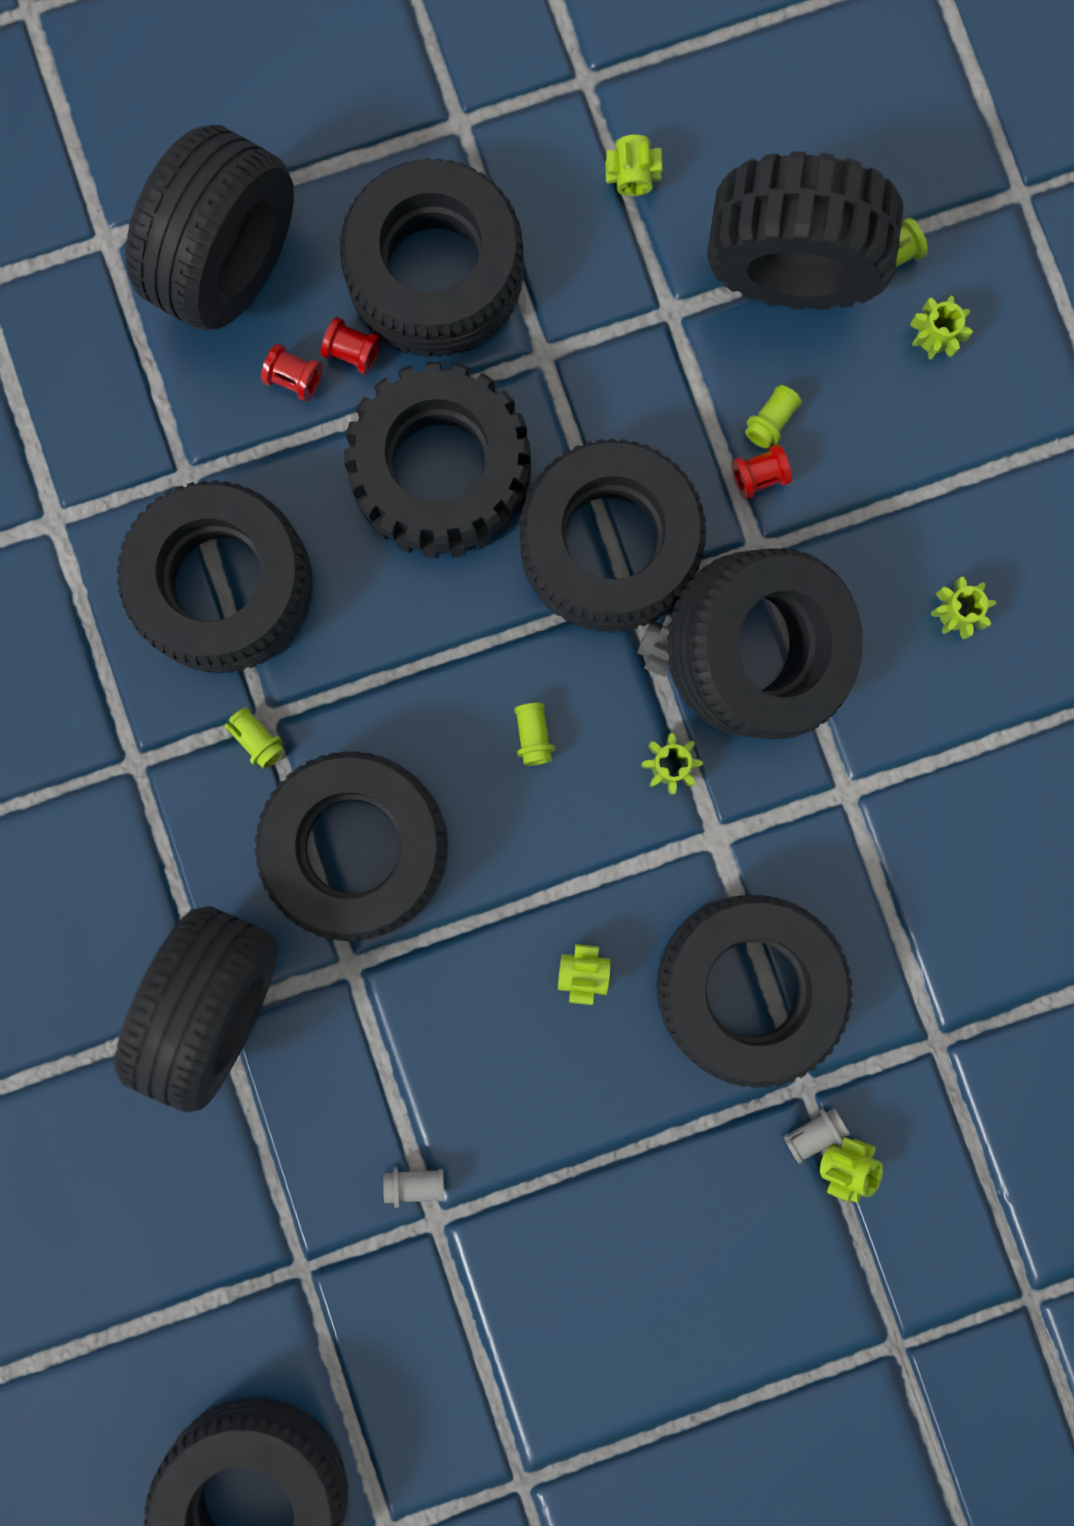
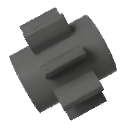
[637,614,672,677]

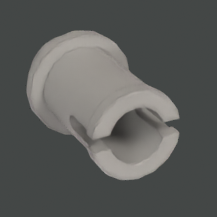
[783,1108,850,1164]
[383,1167,444,1208]

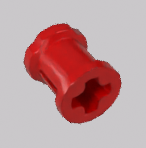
[321,316,382,375]
[261,343,323,402]
[731,444,792,500]

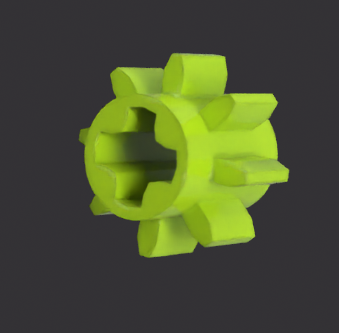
[605,135,663,196]
[910,296,973,359]
[931,577,996,640]
[641,733,703,795]
[557,944,610,1005]
[820,1137,883,1203]

